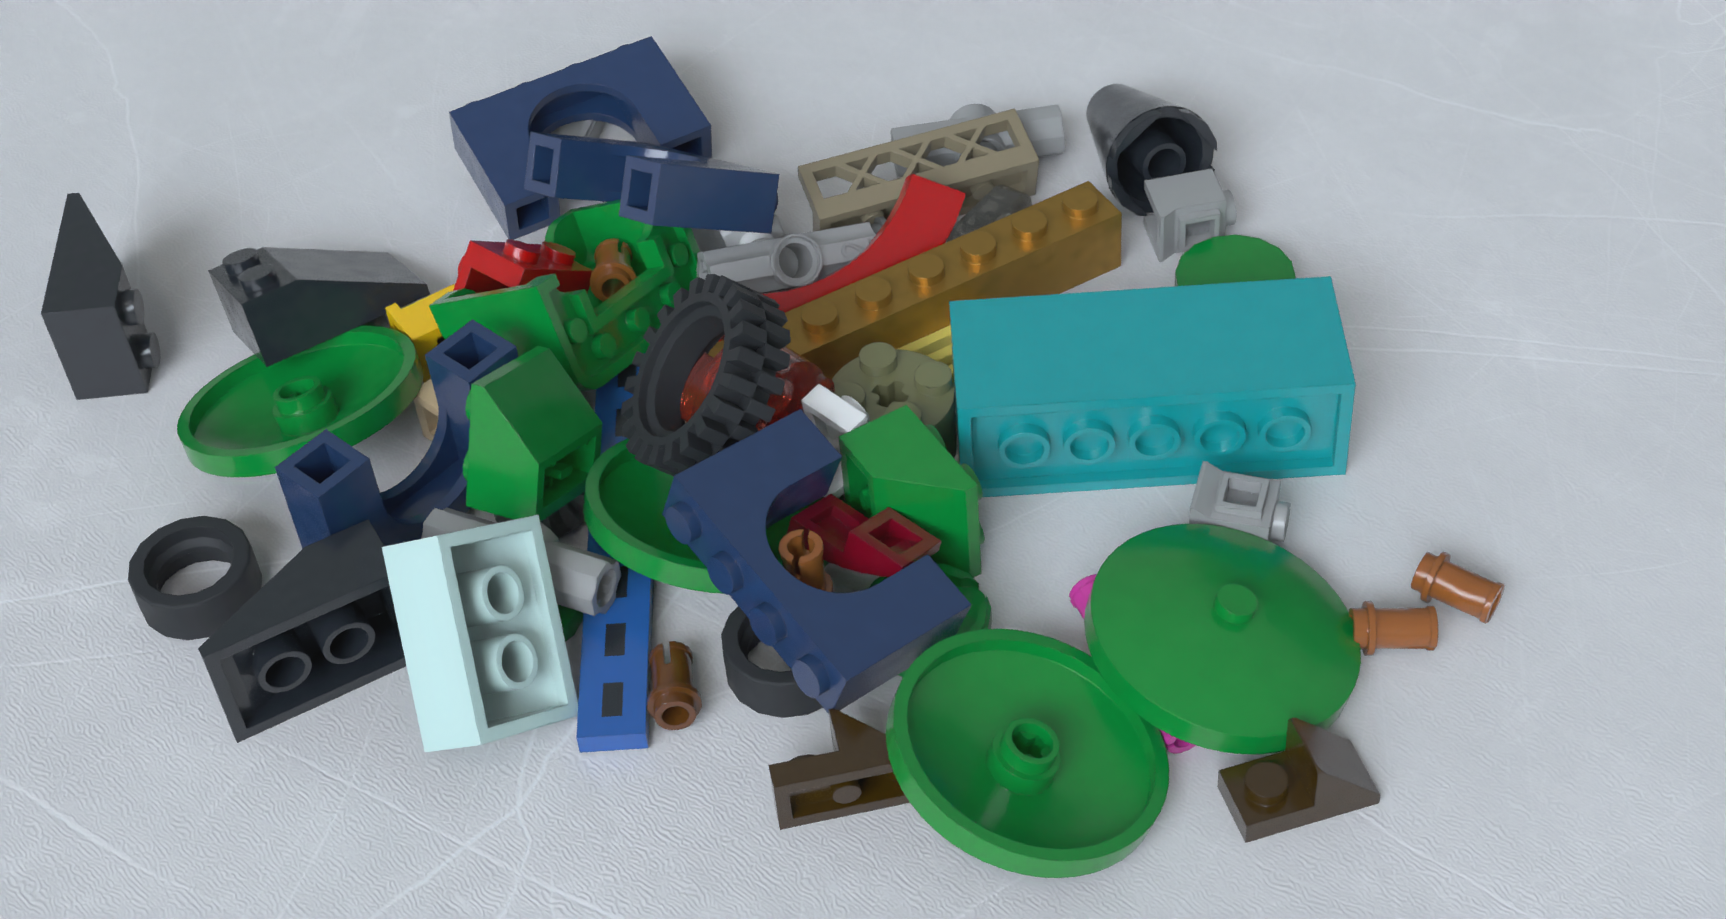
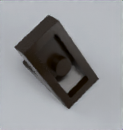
[768,708,910,830]
[1217,718,1380,843]

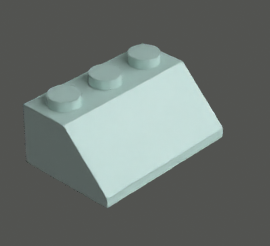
[382,515,578,752]

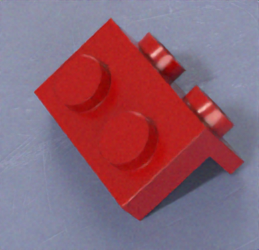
[453,239,593,293]

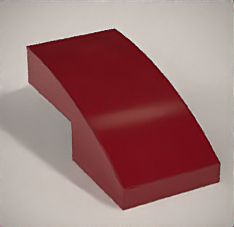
[787,494,942,577]

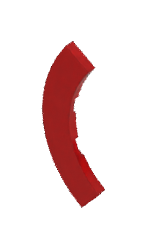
[718,174,966,342]

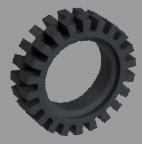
[621,274,791,476]

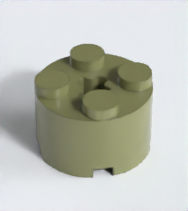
[828,342,957,458]

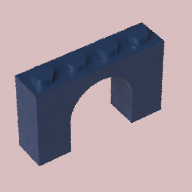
[449,36,712,240]
[524,132,780,234]
[274,319,519,549]
[662,409,972,714]

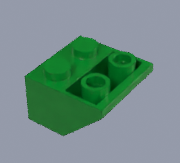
[463,346,603,522]
[838,405,985,578]

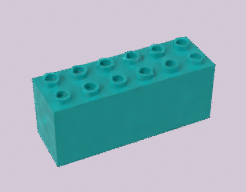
[949,276,1356,498]

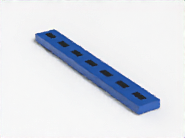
[576,353,654,753]

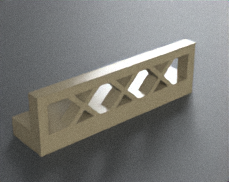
[798,108,1039,231]

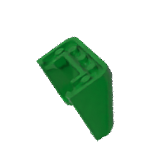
[429,199,701,392]

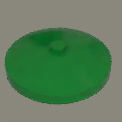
[177,326,424,477]
[583,439,845,594]
[1084,524,1361,754]
[886,629,1169,878]

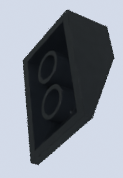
[41,193,160,400]
[208,247,430,367]
[198,519,406,743]

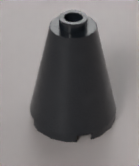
[1086,84,1217,216]

